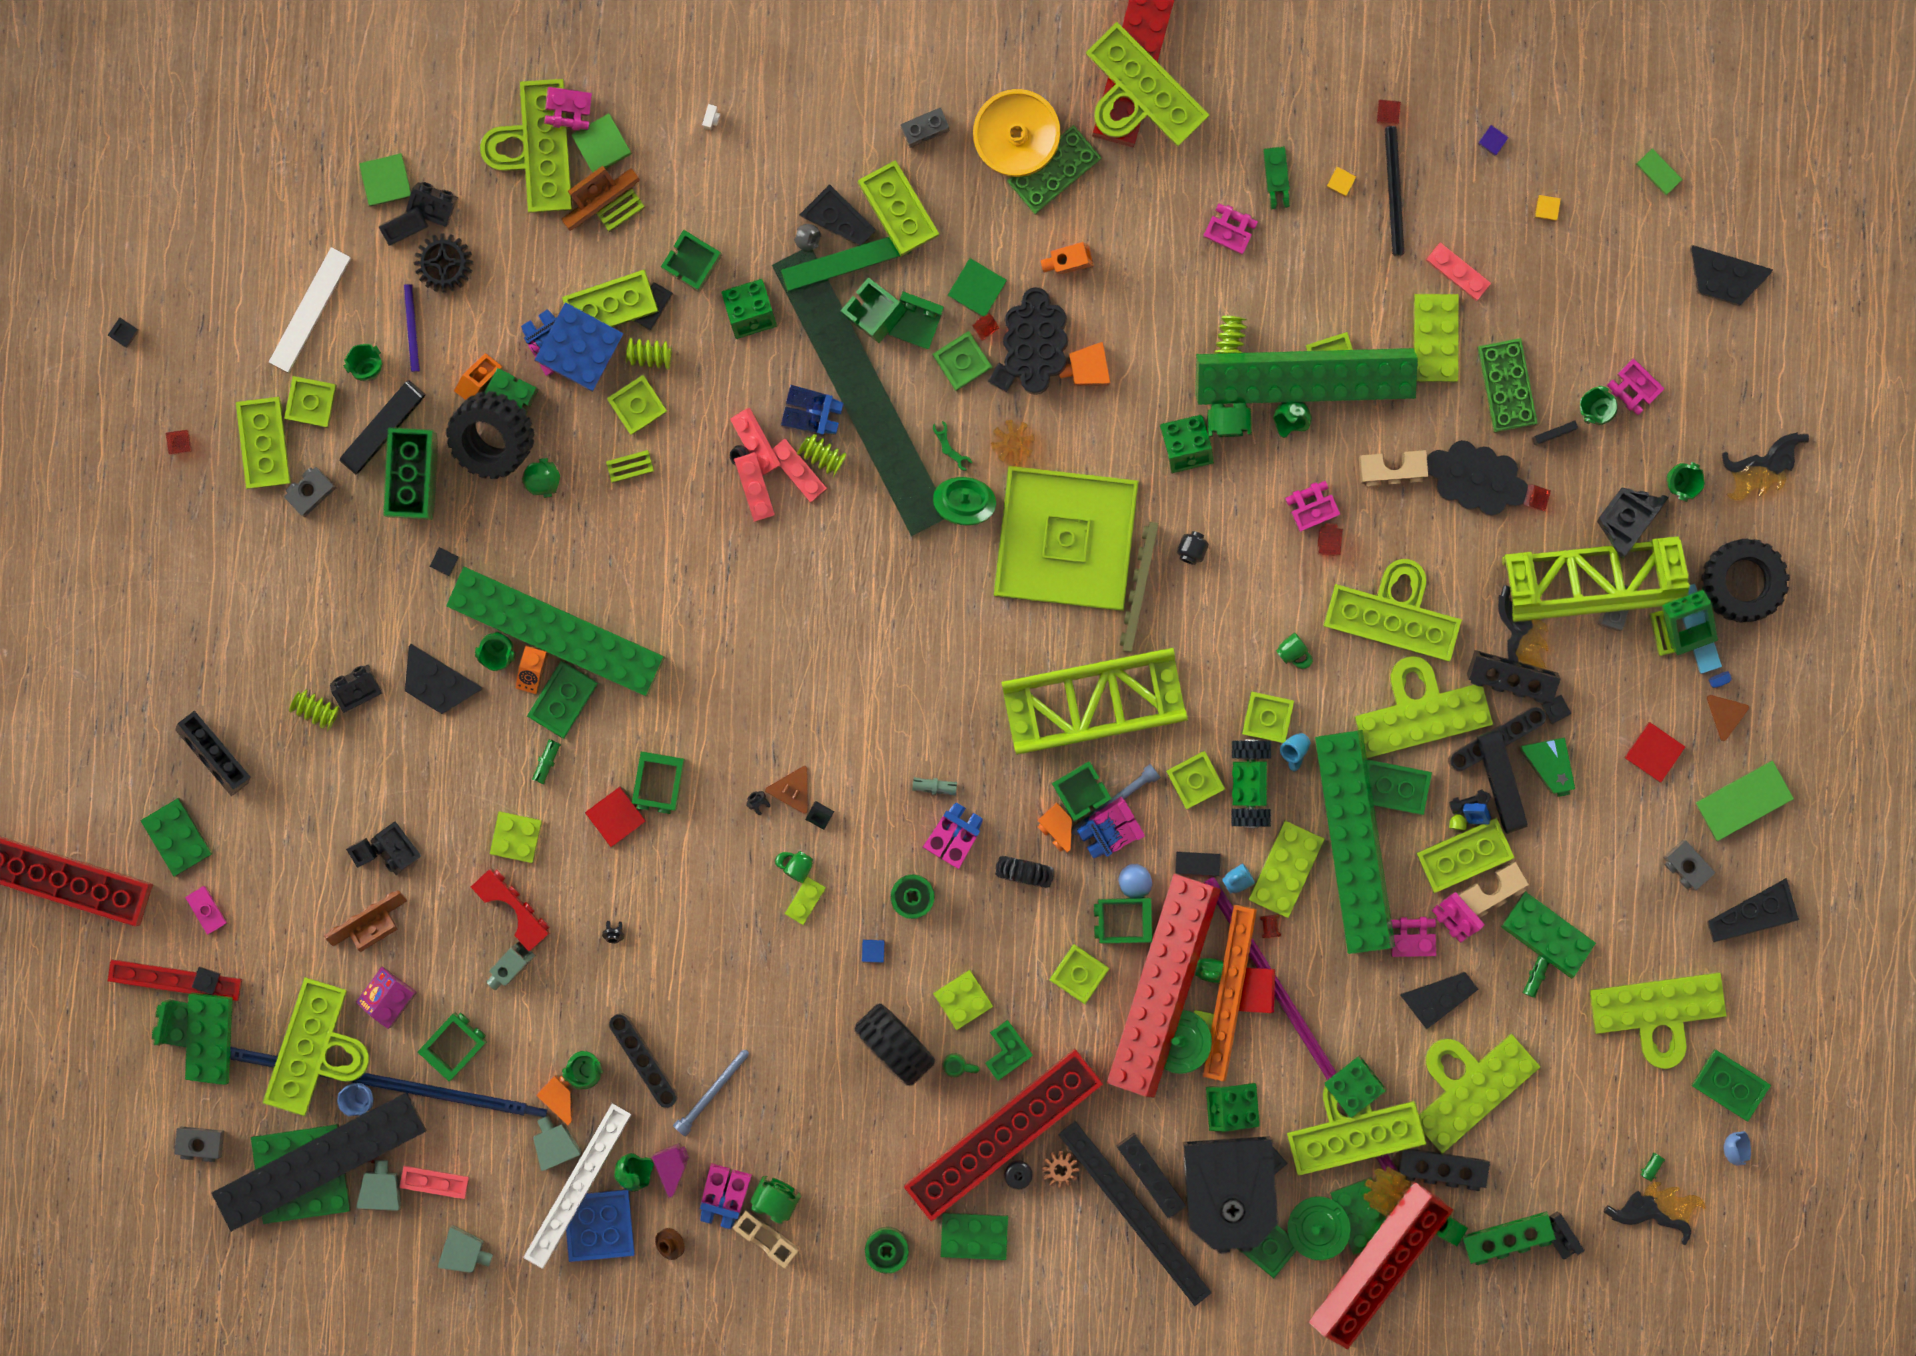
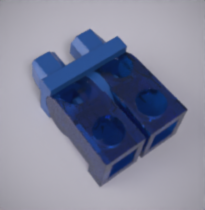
[781,384,843,436]

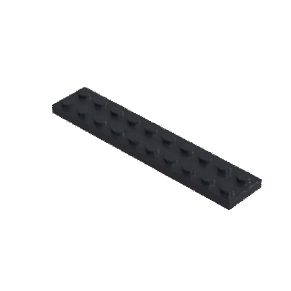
[211,1092,427,1232]

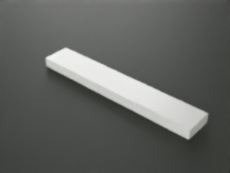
[269,247,351,373]

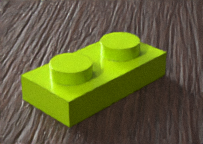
[785,876,826,925]

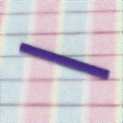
[404,284,420,372]

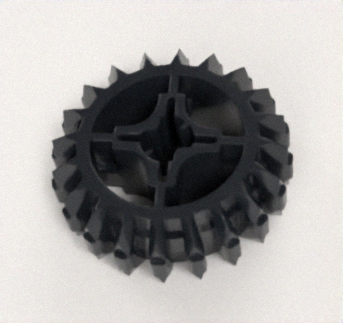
[414,233,474,293]
[995,856,1054,888]

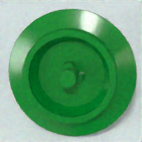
[933,477,996,526]
[1164,1010,1212,1074]
[1287,1196,1351,1260]

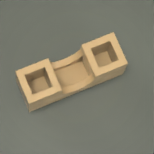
[1359,450,1428,486]
[1458,862,1529,918]
[732,1208,799,1269]

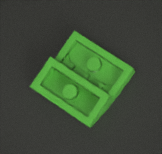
[571,113,632,173]

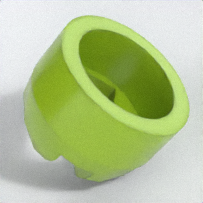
[1449,814,1467,830]

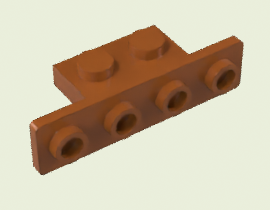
[561,166,640,231]
[324,890,407,952]

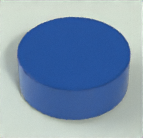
[1709,671,1732,688]

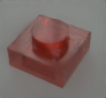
[1376,100,1401,124]
[972,313,999,341]
[166,430,192,455]
[1524,484,1551,512]

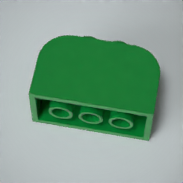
[383,428,438,520]

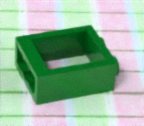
[1662,590,1718,656]
[632,751,685,814]
[1094,898,1152,943]
[417,1012,487,1082]

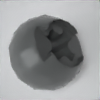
[794,224,821,251]

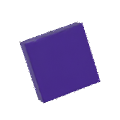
[1478,125,1509,156]

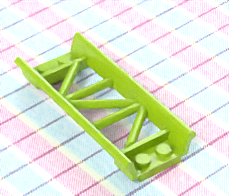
[1502,536,1689,622]
[1001,648,1188,755]

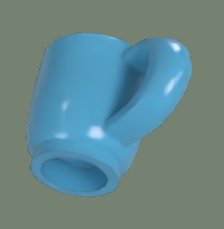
[1280,733,1311,771]
[1222,863,1255,894]

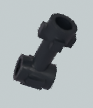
[1449,789,1491,814]

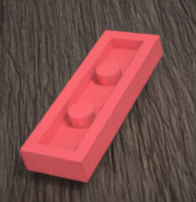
[1426,243,1491,301]
[730,408,781,476]
[772,439,827,503]
[734,453,775,522]
[400,1166,469,1199]

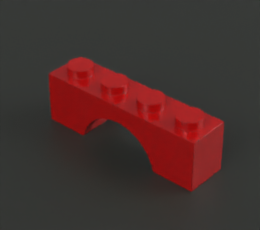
[470,869,550,951]

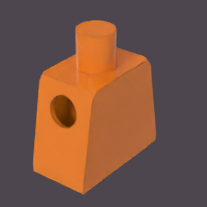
[1041,242,1094,275]
[1059,342,1110,386]

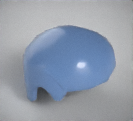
[1118,864,1152,898]
[337,1083,374,1116]
[1723,1131,1751,1166]

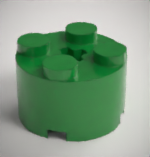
[1207,403,1252,437]
[891,874,935,919]
[750,1176,801,1224]
[865,1226,909,1273]

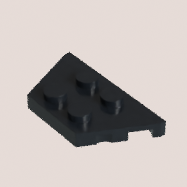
[1690,245,1773,306]
[1597,488,1669,559]
[405,643,483,714]

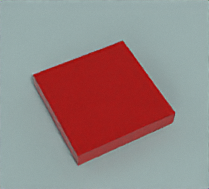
[1624,722,1685,783]
[585,786,646,847]
[1239,967,1275,1013]

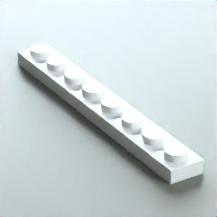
[523,1104,631,1269]

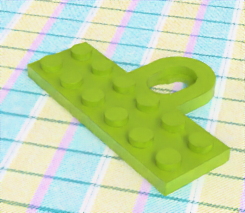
[1085,22,1209,147]
[480,79,572,213]
[1323,559,1462,662]
[1354,656,1493,758]
[1589,972,1726,1069]
[263,977,369,1117]
[1419,1034,1540,1154]
[1287,1086,1426,1176]

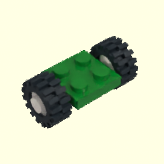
[1231,740,1271,828]

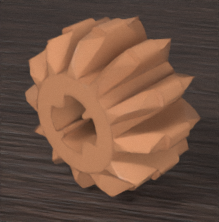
[1042,1150,1079,1188]

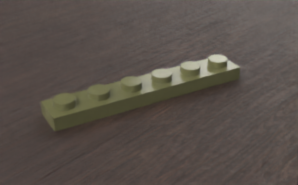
[1119,522,1159,652]

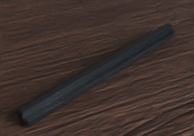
[1385,126,1405,256]

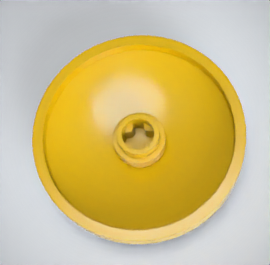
[973,89,1061,177]

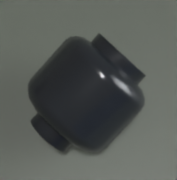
[1177,531,1209,565]
[1004,1160,1033,1190]

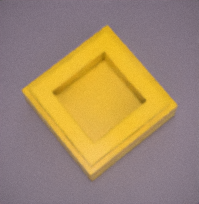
[1327,167,1356,197]
[1535,195,1561,221]

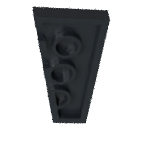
[1707,878,1799,943]

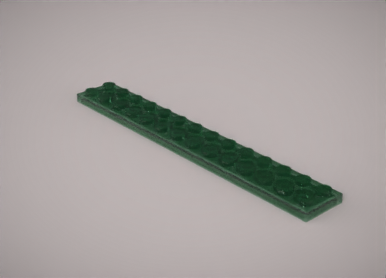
[772,250,945,537]

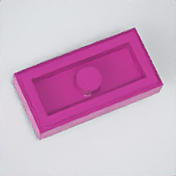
[185,886,227,935]

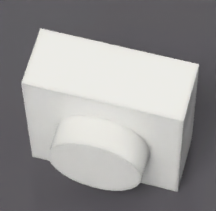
[702,104,720,131]

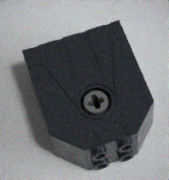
[1183,1136,1278,1253]

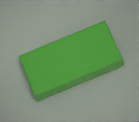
[1636,148,1683,195]

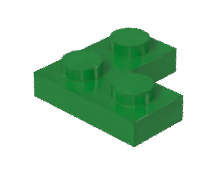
[985,1019,1033,1081]

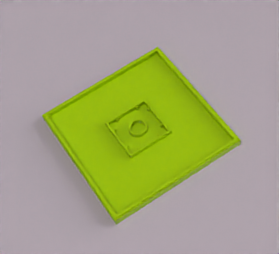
[994,466,1138,611]

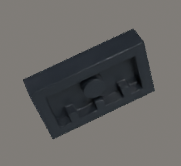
[406,182,458,227]
[330,665,382,713]
[370,821,421,875]
[1549,1211,1585,1259]

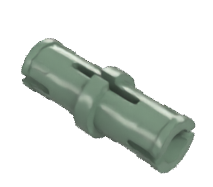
[912,777,957,796]

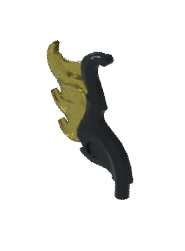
[1722,432,1809,500]
[1495,585,1549,681]
[1603,1182,1705,1245]

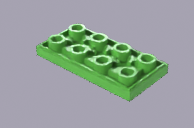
[1007,125,1102,214]
[1477,338,1538,432]
[1695,761,1794,841]

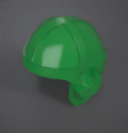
[343,344,383,381]
[1580,386,1618,425]
[1273,402,1312,438]
[522,458,560,498]
[1666,462,1705,502]
[475,632,516,671]
[562,1051,603,1090]
[614,1153,654,1191]

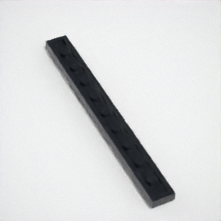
[1058,1121,1212,1306]

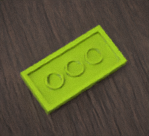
[857,160,939,256]
[562,270,659,327]
[1414,294,1459,382]
[236,397,291,489]
[1416,818,1514,893]
[1248,820,1324,918]

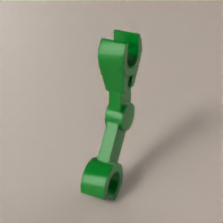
[933,421,972,471]

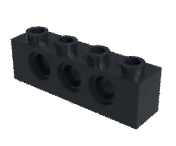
[1467,650,1561,704]
[175,710,251,797]
[1116,1133,1186,1219]
[1398,1148,1490,1191]

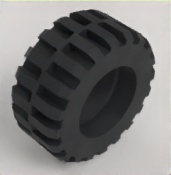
[446,391,535,479]
[1701,538,1790,623]
[854,1003,935,1086]

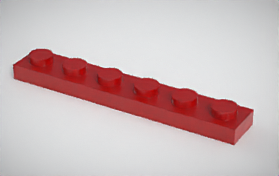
[107,959,242,1001]

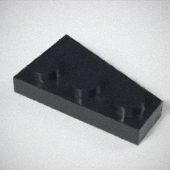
[799,184,876,246]
[1399,972,1479,1029]

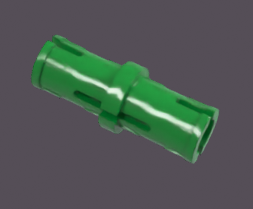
[532,739,561,784]
[1522,955,1550,998]

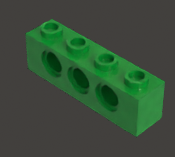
[1463,1211,1556,1265]

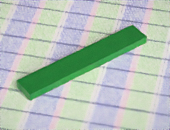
[781,237,912,292]

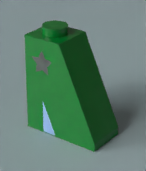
[1519,738,1575,797]

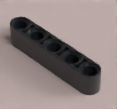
[339,380,426,475]
[1448,707,1546,771]
[1477,729,1528,834]
[609,1013,678,1108]

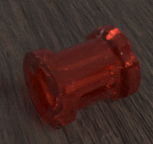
[1260,914,1281,938]

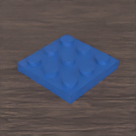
[534,302,624,392]
[566,1189,635,1262]

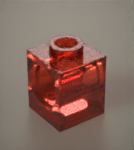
[1317,523,1343,556]

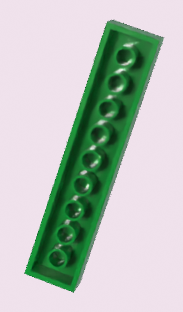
[1195,348,1418,405]
[446,567,665,697]
[1315,730,1395,954]

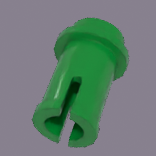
[1641,1152,1665,1182]

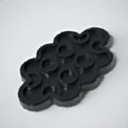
[1003,287,1069,395]
[1427,440,1530,516]

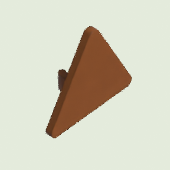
[1707,695,1749,741]
[765,766,808,814]

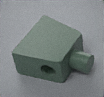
[486,941,536,990]
[533,1115,582,1171]
[357,1159,401,1211]
[437,1225,493,1273]

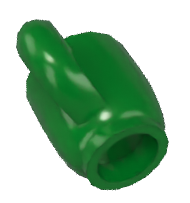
[1276,632,1313,669]
[775,851,814,883]
[1195,958,1224,984]
[942,1053,980,1078]

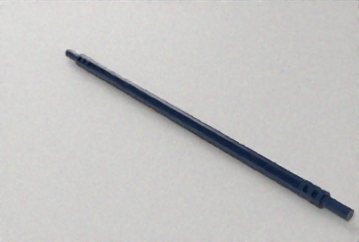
[230,1047,548,1118]

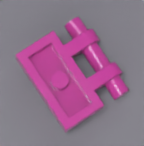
[544,87,592,131]
[1203,203,1258,255]
[1607,358,1665,415]
[1285,481,1340,532]
[1432,892,1485,943]
[1391,917,1436,957]

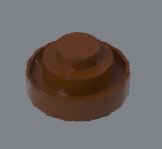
[655,1228,685,1260]

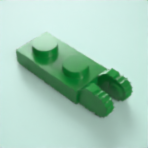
[1263,147,1290,209]

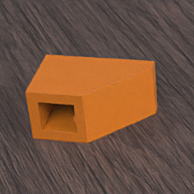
[1037,802,1072,853]

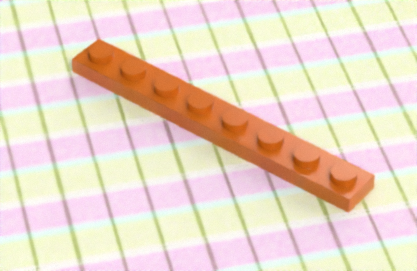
[1203,905,1257,1081]

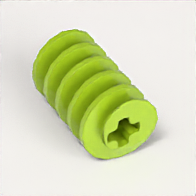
[1214,315,1248,354]
[626,338,672,369]
[797,433,846,477]
[289,689,339,731]

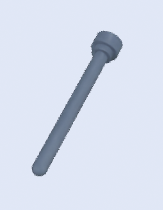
[1071,764,1161,835]
[673,1050,749,1137]

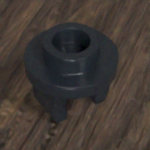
[746,791,771,815]
[602,921,624,944]

